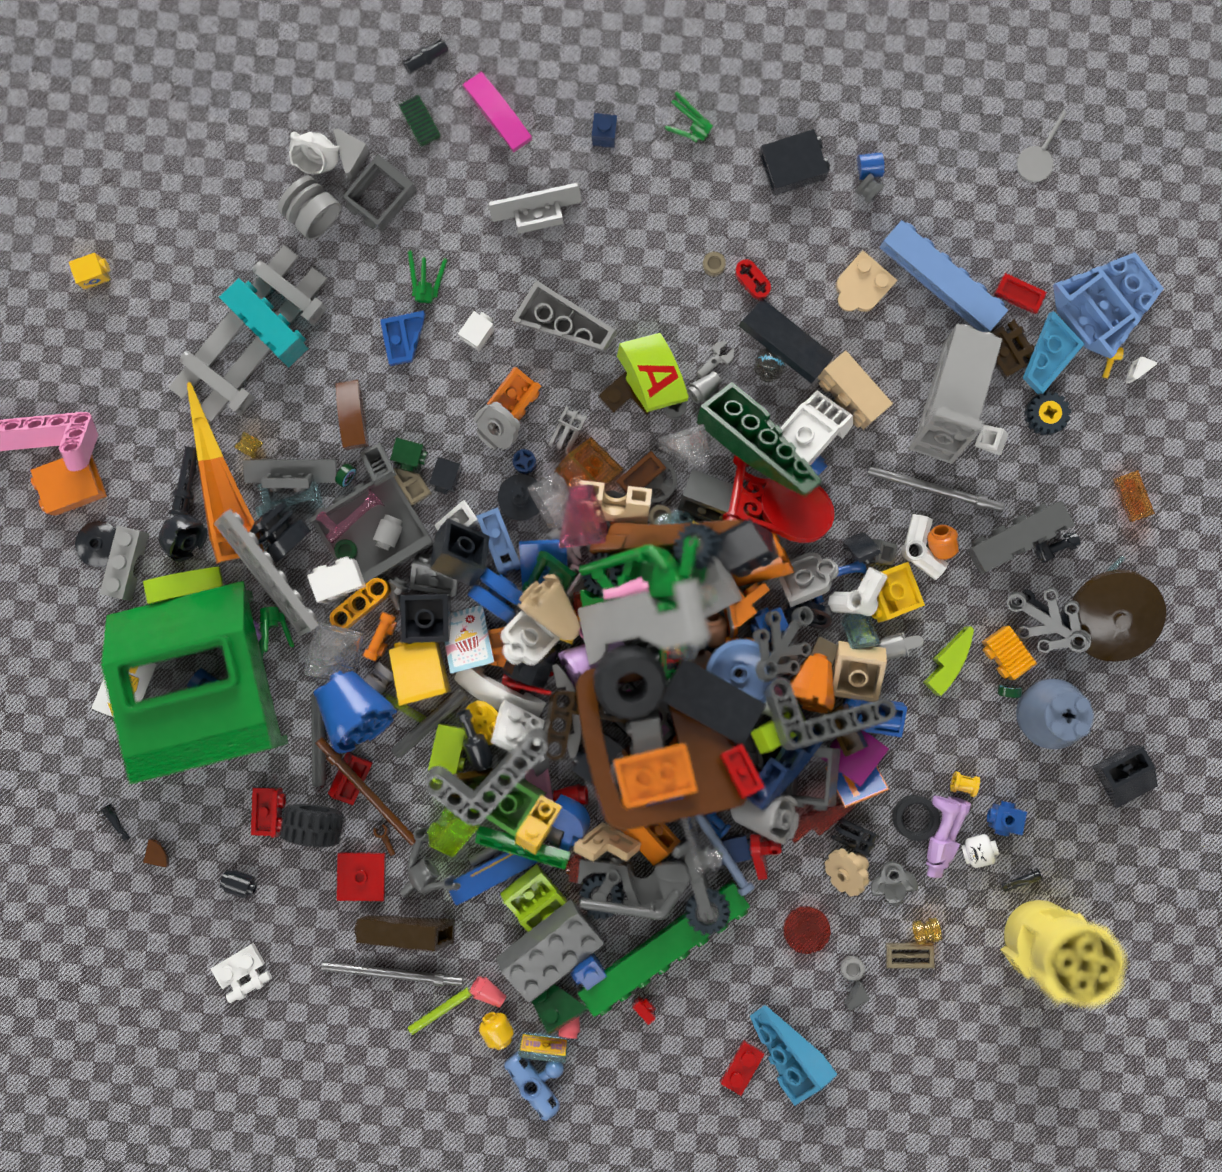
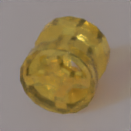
[234,431,264,459]

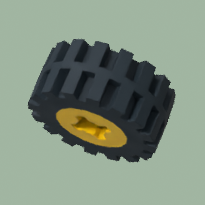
[1024,392,1071,436]

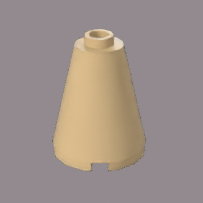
[518,574,581,640]

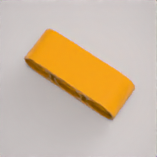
[330,578,391,629]

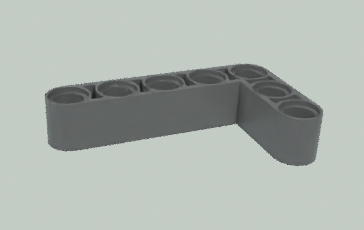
[764,678,896,750]
[425,728,548,825]

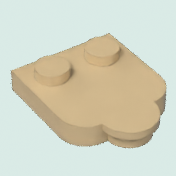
[836,250,897,312]

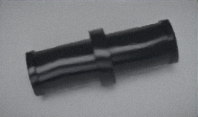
[402,38,449,74]

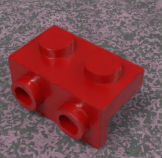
[251,787,286,838]

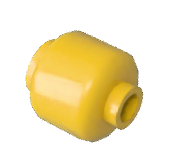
[479,1012,514,1050]

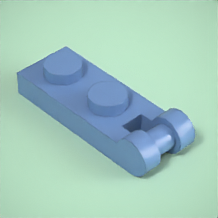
[476,507,521,576]

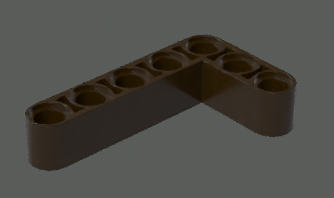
[544,690,667,760]

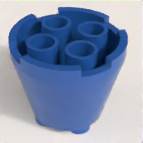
[313,671,397,753]

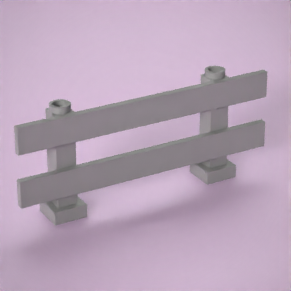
[168,245,328,422]

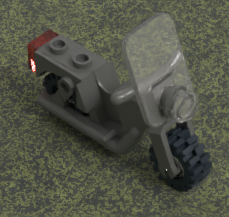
[566,817,731,935]

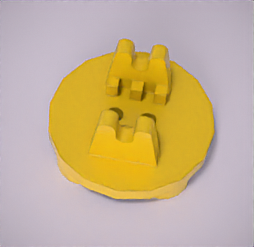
[466,700,498,745]

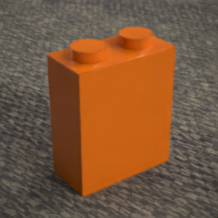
[30,455,107,516]

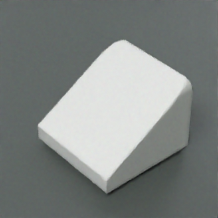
[1125,357,1157,384]
[975,425,1008,455]

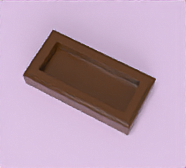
[616,451,666,494]

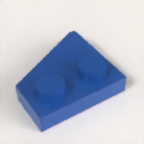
[380,311,425,366]

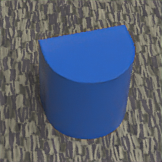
[857,152,884,180]

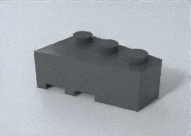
[626,709,665,756]

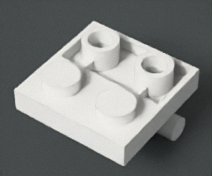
[491,700,545,762]

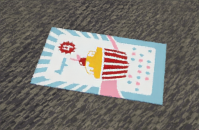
[445,605,494,674]

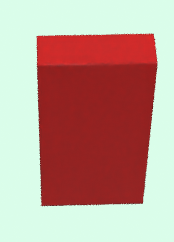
[994,273,1047,315]

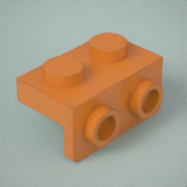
[487,367,541,421]

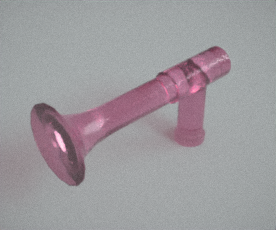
[316,488,385,544]

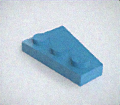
[1023,311,1084,395]

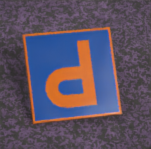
[825,766,889,808]

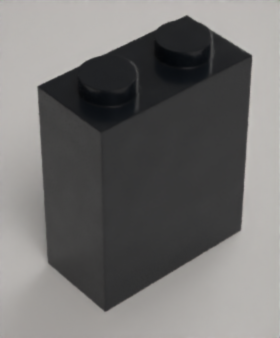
[759,129,830,196]

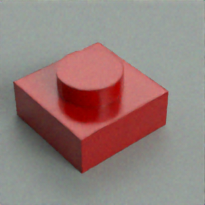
[632,996,656,1025]

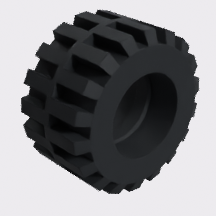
[280,804,344,847]

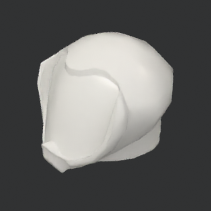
[289,131,340,175]

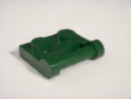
[522,551,576,593]

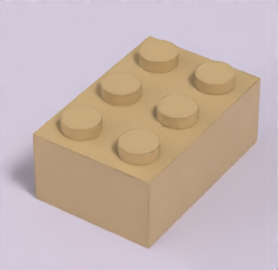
[818,350,893,430]

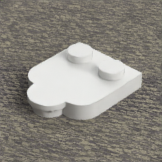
[501,610,560,665]

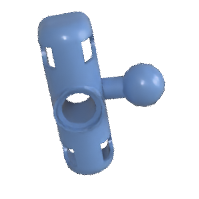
[504,1051,564,1120]

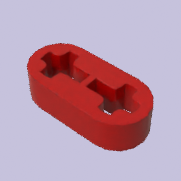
[735,259,771,300]

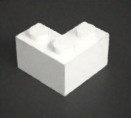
[307,557,366,604]

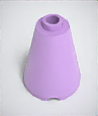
[558,641,625,689]

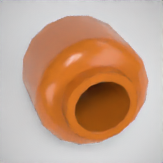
[927,525,960,560]

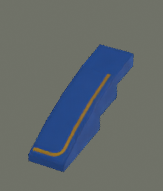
[448,852,537,906]

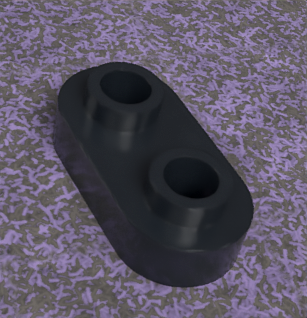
[786,601,832,629]

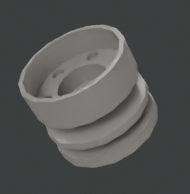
[278,175,341,240]

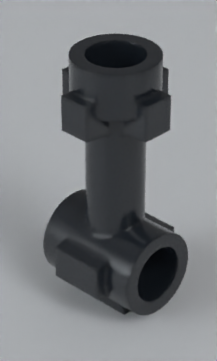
[1035,532,1081,563]

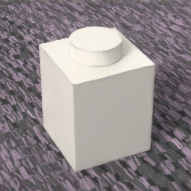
[458,311,495,352]

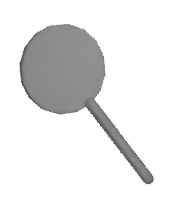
[1016,111,1066,182]

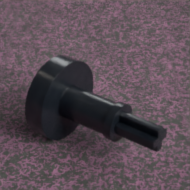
[498,474,545,522]

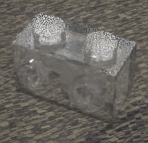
[527,472,578,528]

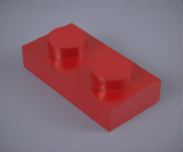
[719,744,765,799]
[720,1040,765,1096]

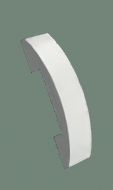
[454,666,546,717]

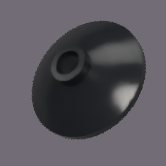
[75,521,116,567]

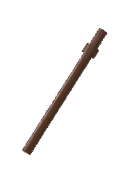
[315,737,416,846]

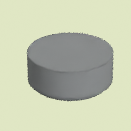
[840,956,865,981]

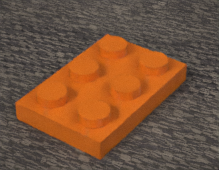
[614,743,697,808]

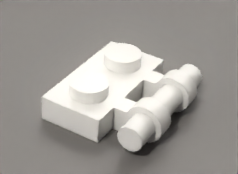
[211,943,272,1003]

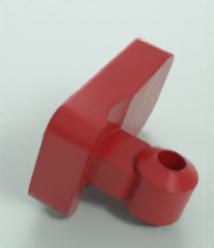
[750,834,782,880]

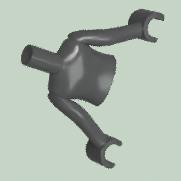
[400,827,461,898]

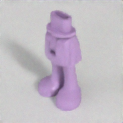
[926,796,971,878]

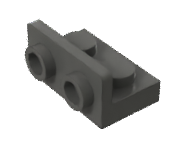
[410,554,458,596]

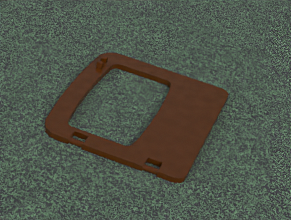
[576,650,747,830]

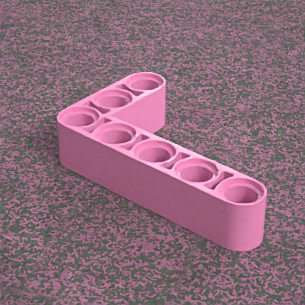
[0,412,98,471]

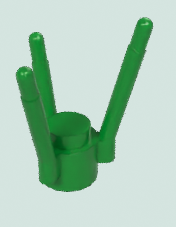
[665,92,714,142]
[408,250,447,303]
[259,607,294,659]

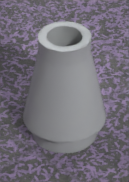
[687,371,721,404]

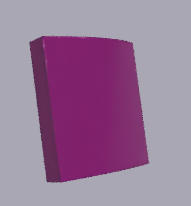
[821,730,889,787]

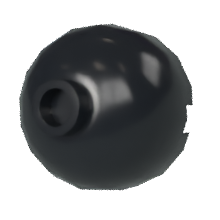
[158,514,208,562]

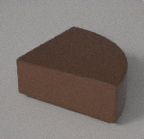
[143,839,169,868]

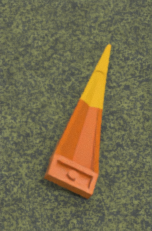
[187,382,264,563]

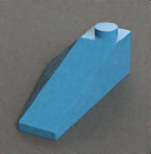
[750,1005,838,1106]

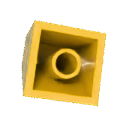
[389,642,452,705]

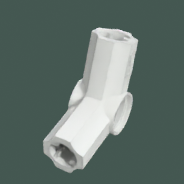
[901,514,948,580]
[828,567,888,616]

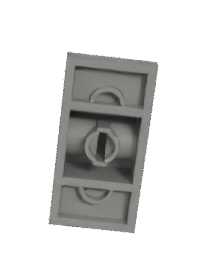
[908,324,1002,464]

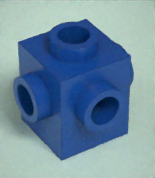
[750,607,788,643]
[987,801,1027,837]

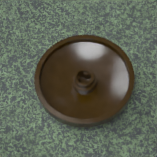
[1068,570,1166,662]

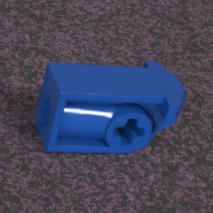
[843,698,907,737]

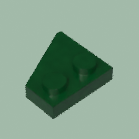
[531,984,589,1034]

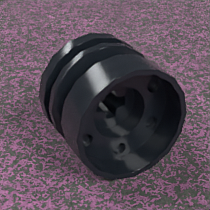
[248,501,311,564]

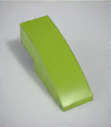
[143,567,224,604]
[923,626,974,696]
[751,705,806,754]

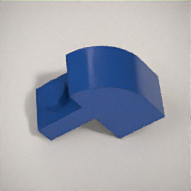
[552,794,590,852]

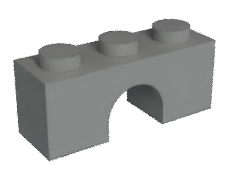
[100,525,149,601]

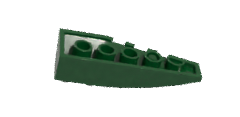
[697,382,822,496]

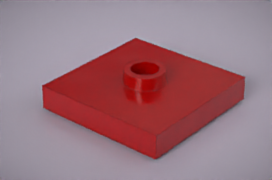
[337,852,386,901]

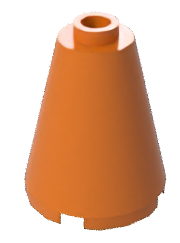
[731,533,794,587]

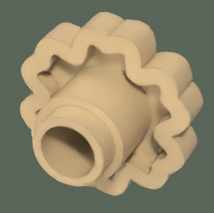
[825,848,869,897]

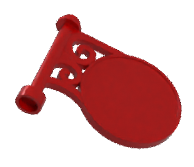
[722,455,835,543]

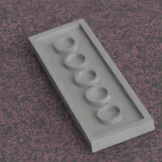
[214,509,319,636]

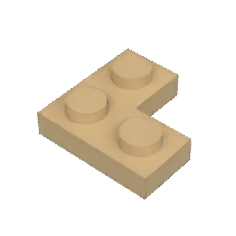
[574,822,641,861]

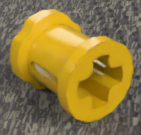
[950,771,980,797]

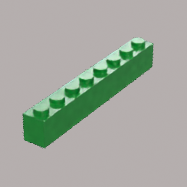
[578,880,750,1017]

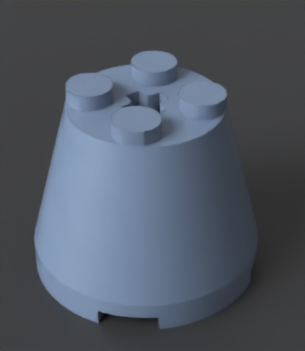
[1016,679,1093,749]

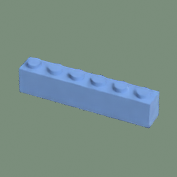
[879,220,1008,332]

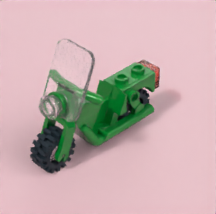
[573,523,722,660]

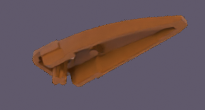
[589,520,744,555]

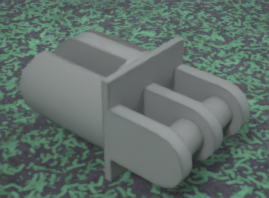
[548,406,588,455]
[876,632,924,659]

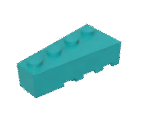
[219,278,309,368]

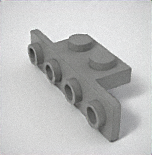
[488,183,582,234]

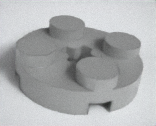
[474,402,520,450]

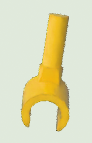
[1102,347,1124,379]

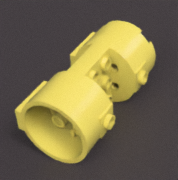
[1000,900,1125,1006]

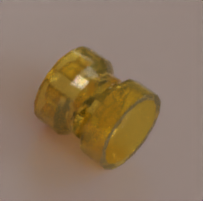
[912,917,942,945]

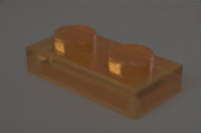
[1113,470,1155,522]

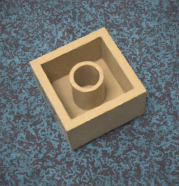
[832,641,887,702]

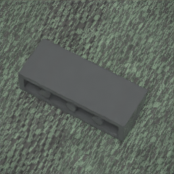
[677,469,765,522]

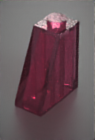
[559,484,608,548]

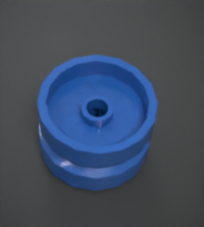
[467,567,523,623]

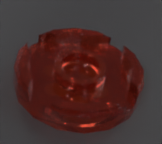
[783,906,831,954]

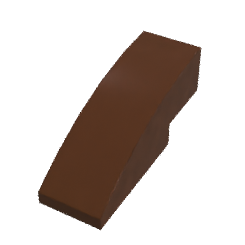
[335,379,369,450]

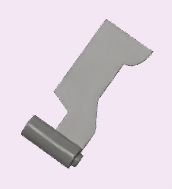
[578,580,710,665]

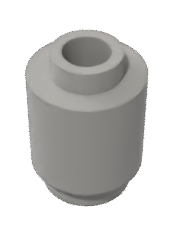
[373,514,403,551]

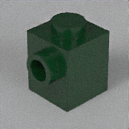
[390,437,428,472]

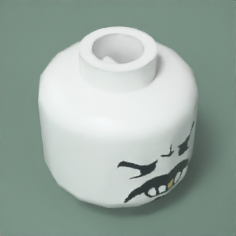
[962,834,999,868]

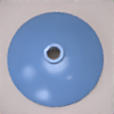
[706,639,777,702]

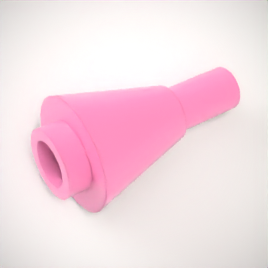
[603,578,649,599]

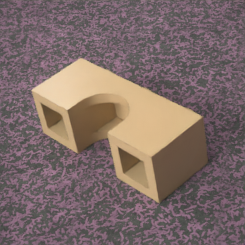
[577,480,652,525]

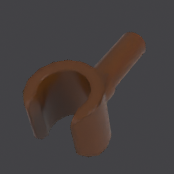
[373,824,396,856]

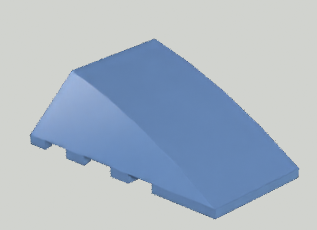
[1053,252,1164,359]

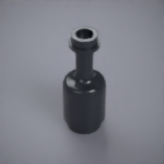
[456,709,493,771]

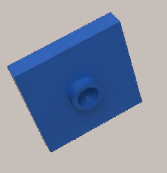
[519,539,568,587]

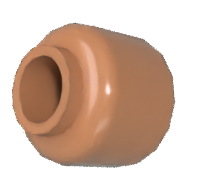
[706,613,728,648]

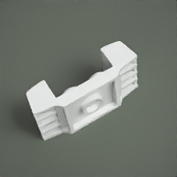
[781,390,853,465]

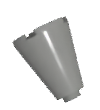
[731,795,799,844]

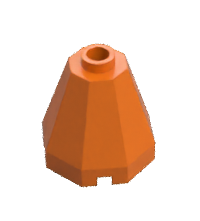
[789,653,835,713]

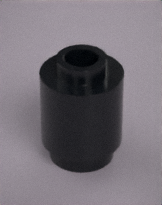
[219,869,258,899]

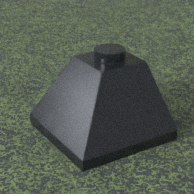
[502,643,562,688]

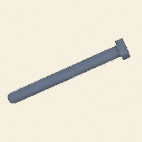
[695,815,755,896]

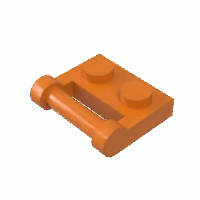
[363,612,397,661]

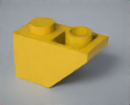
[515,795,562,855]

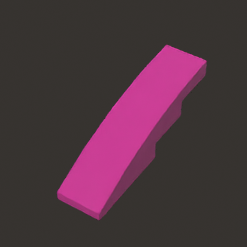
[463,72,532,153]

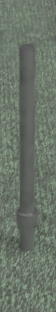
[867,466,1005,512]
[321,961,463,987]

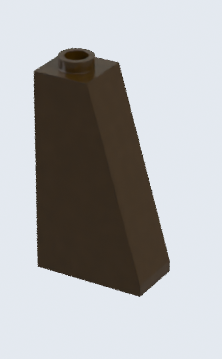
[354,915,455,952]

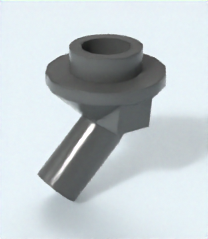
[388,576,410,610]

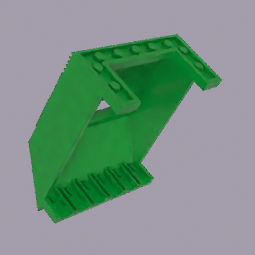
[101,581,289,784]

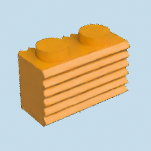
[982,625,1037,680]

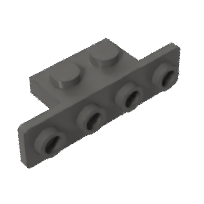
[243,459,337,492]

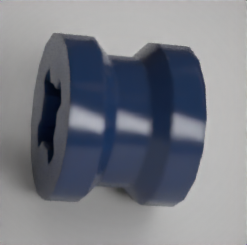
[512,449,537,474]

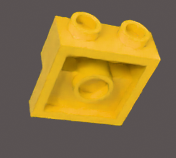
[861,562,925,623]

